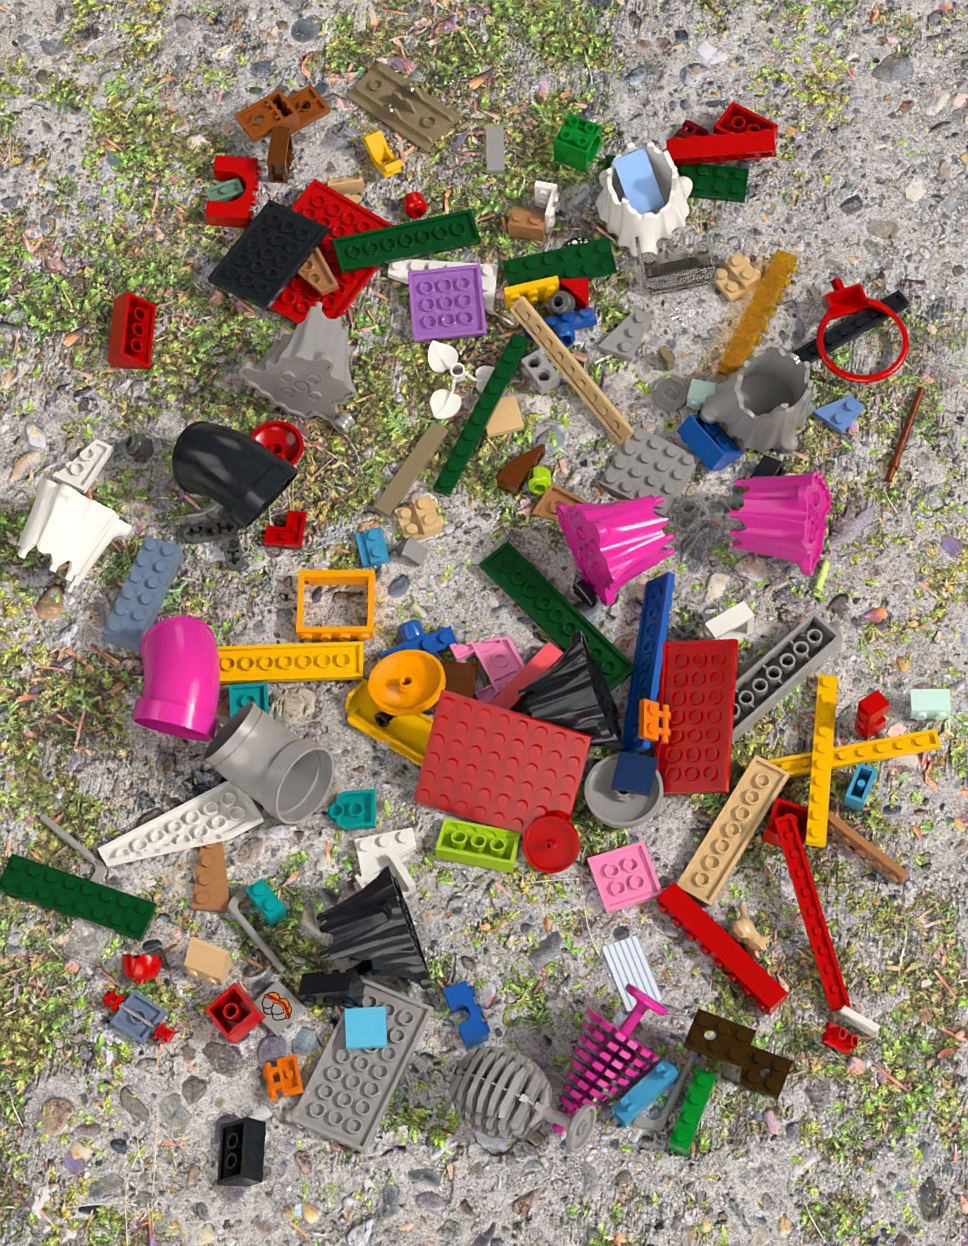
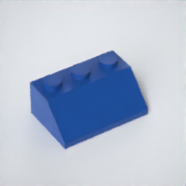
[677,415,744,471]

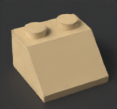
[184,937,232,986]

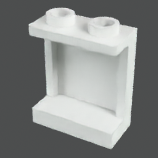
[353,852,416,897]

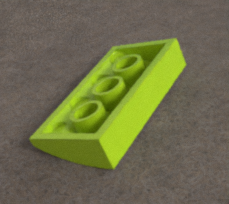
[435,818,521,873]

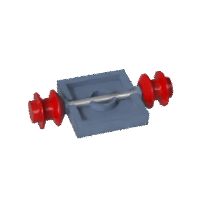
[103,989,175,1046]

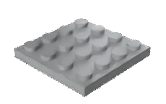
[599,426,701,518]

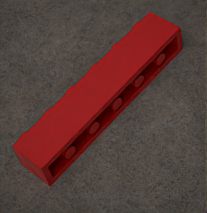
[666,129,777,166]

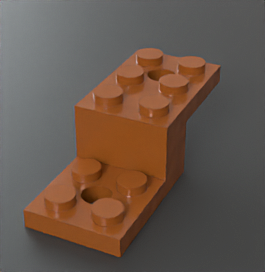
[234,85,330,143]

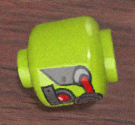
[527,466,552,494]

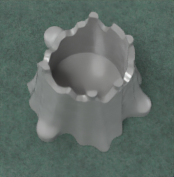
[239,302,357,421]
[700,343,816,454]

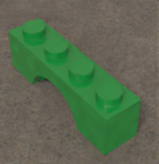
[669,1068,716,1157]

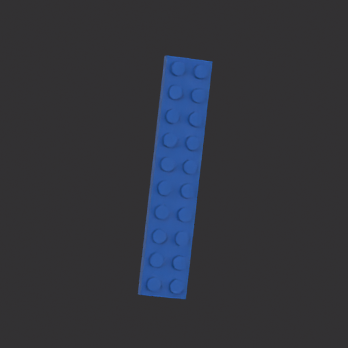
[620,572,675,754]

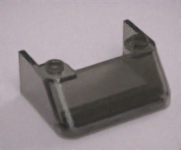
[635,222,717,296]

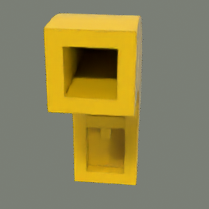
[361,129,403,178]

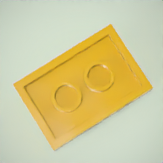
[504,276,559,309]

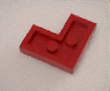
[264,510,307,549]

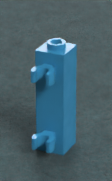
[611,1059,679,1128]

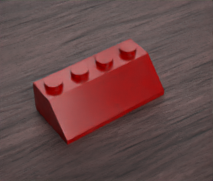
[107,291,156,369]

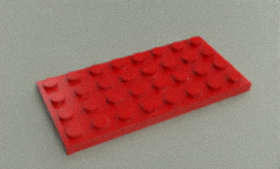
[654,639,738,795]

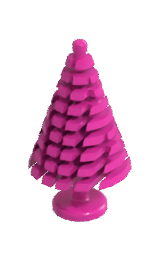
[552,983,669,1134]

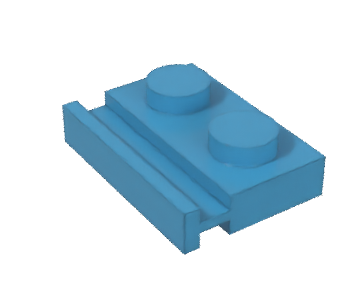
[355,527,390,568]

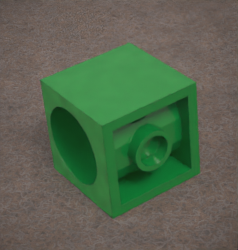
[554,113,602,173]

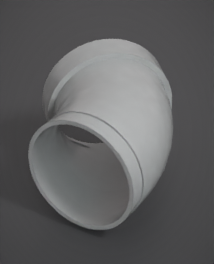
[203,701,335,824]

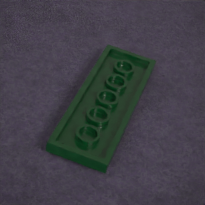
[502,237,617,287]

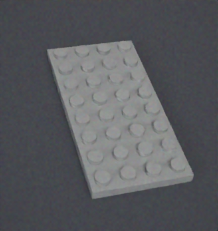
[290,977,434,1154]

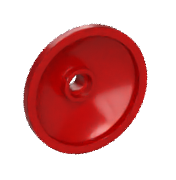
[250,421,304,466]

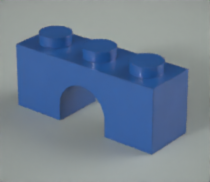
[443,980,491,1049]

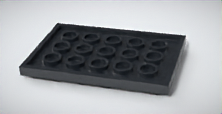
[207,199,329,311]

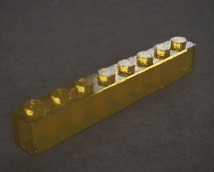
[718,249,799,377]

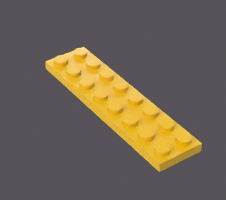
[217,641,364,684]

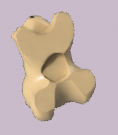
[728,903,770,959]

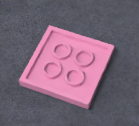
[587,841,663,914]

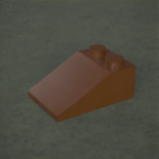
[433,661,478,715]

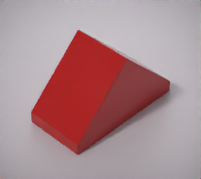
[560,278,589,309]

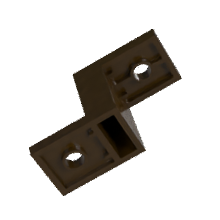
[683,1008,793,1100]

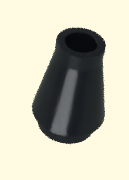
[572,579,599,608]

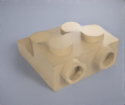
[709,252,761,303]
[394,494,445,541]

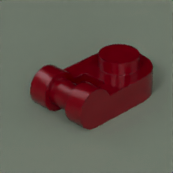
[676,120,709,138]

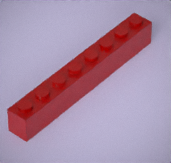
[657,882,788,1015]

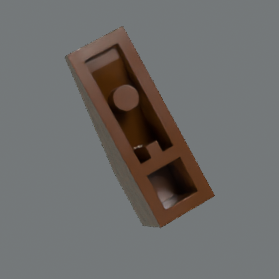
[496,444,546,497]

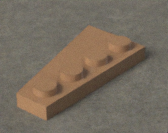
[191,841,230,913]

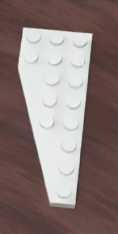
[97,781,264,867]

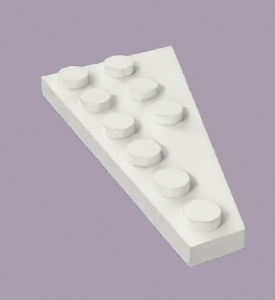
[388,259,498,315]

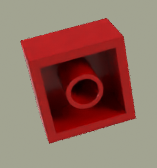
[761,797,808,848]
[204,983,266,1044]

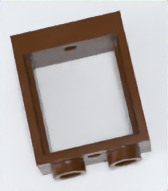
[267,126,293,184]

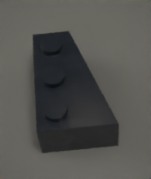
[298,968,365,1009]

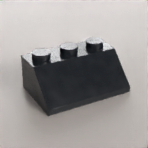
[217,1117,266,1186]

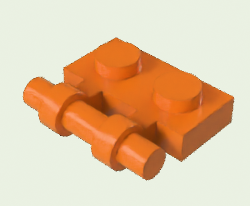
[638,699,671,744]
[263,1054,304,1101]

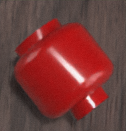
[402,192,427,219]

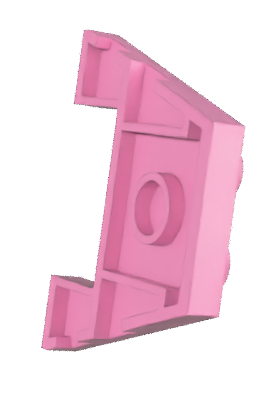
[449,637,525,704]

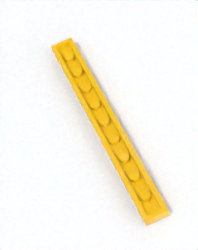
[805,674,838,847]
[744,729,941,778]

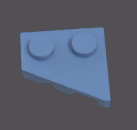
[813,396,865,434]

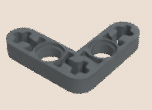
[183,519,243,571]

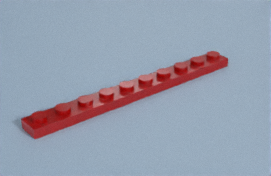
[773,814,851,1012]

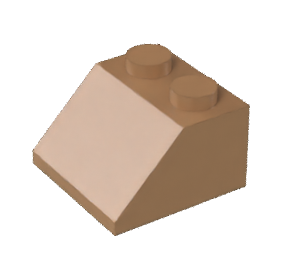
[507,204,546,242]

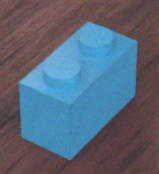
[844,763,878,812]

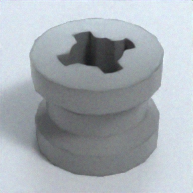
[332,411,355,435]

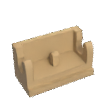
[326,170,365,195]

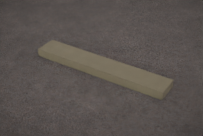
[374,422,449,518]

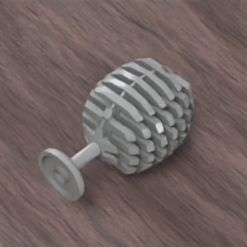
[449,1046,597,1153]

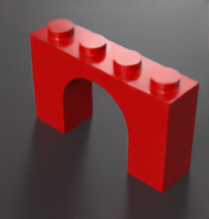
[205,155,262,228]

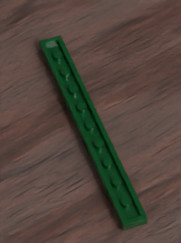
[433,333,530,497]

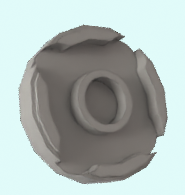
[652,377,689,412]

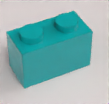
[246,878,287,927]

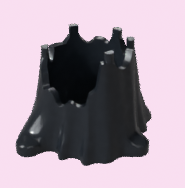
[517,630,624,749]
[316,866,433,990]

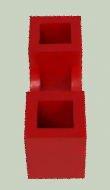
[855,689,890,740]

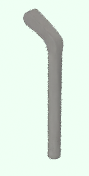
[40,814,106,884]
[227,889,287,974]
[634,1051,698,1130]

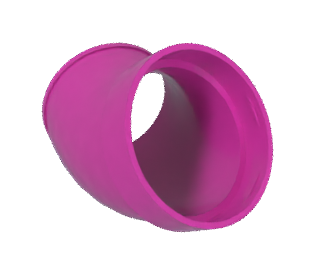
[131,616,220,741]

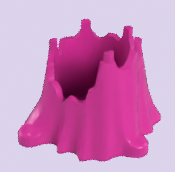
[729,471,831,576]
[556,495,674,606]

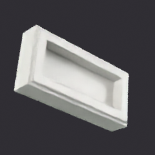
[840,1006,880,1038]

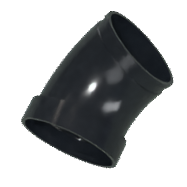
[172,421,299,530]

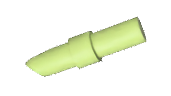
[814,559,830,592]

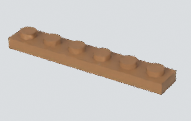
[827,810,908,885]

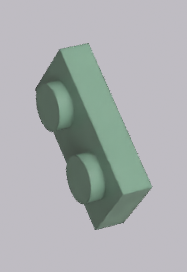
[205,178,244,202]

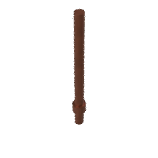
[884,387,925,483]

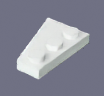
[52,439,114,494]
[354,827,417,875]

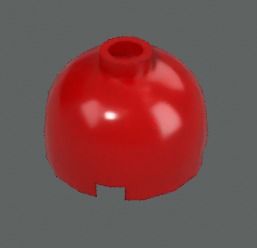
[122,954,162,984]

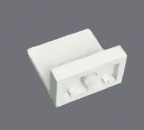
[534,180,560,233]

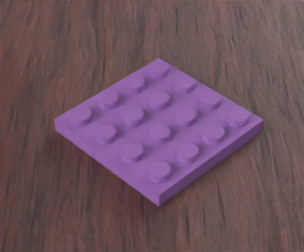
[408,264,487,343]

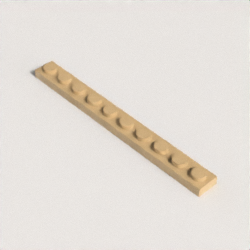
[509,296,635,445]

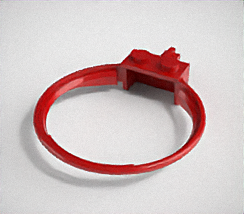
[816,277,909,383]

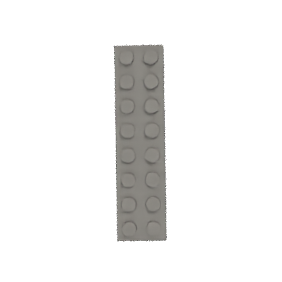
[732,611,842,744]

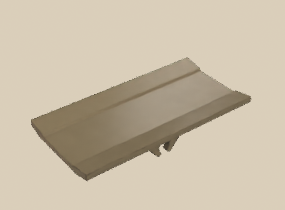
[346,62,461,153]

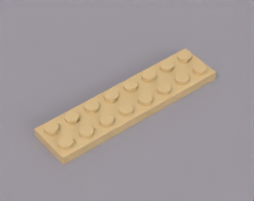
[677,755,790,907]

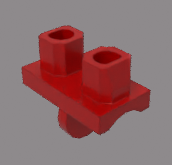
[822,1022,859,1055]

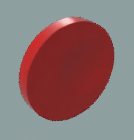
[522,815,580,873]

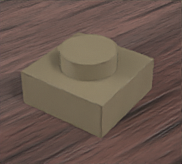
[658,345,675,371]

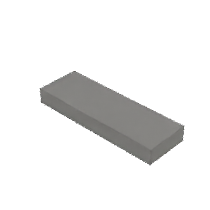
[486,125,505,174]

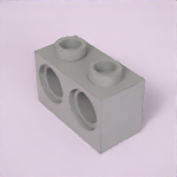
[520,349,560,395]

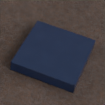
[611,751,659,797]

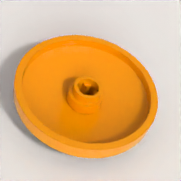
[368,650,446,716]

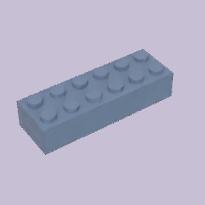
[102,536,184,654]

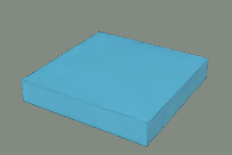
[345,1006,387,1050]

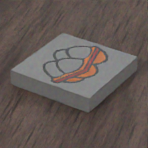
[254,980,306,1036]

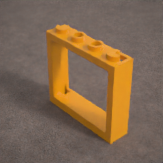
[296,570,376,642]

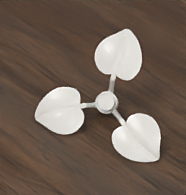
[428,340,495,419]

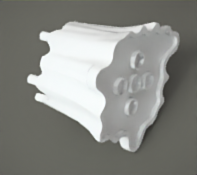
[596,142,692,263]
[17,479,132,593]

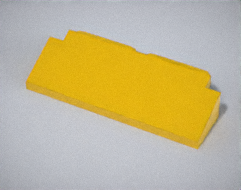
[344,679,434,766]

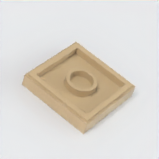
[486,395,524,438]

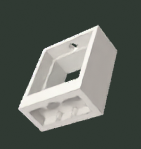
[704,601,755,641]

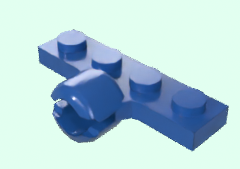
[522,307,597,348]
[379,619,458,660]

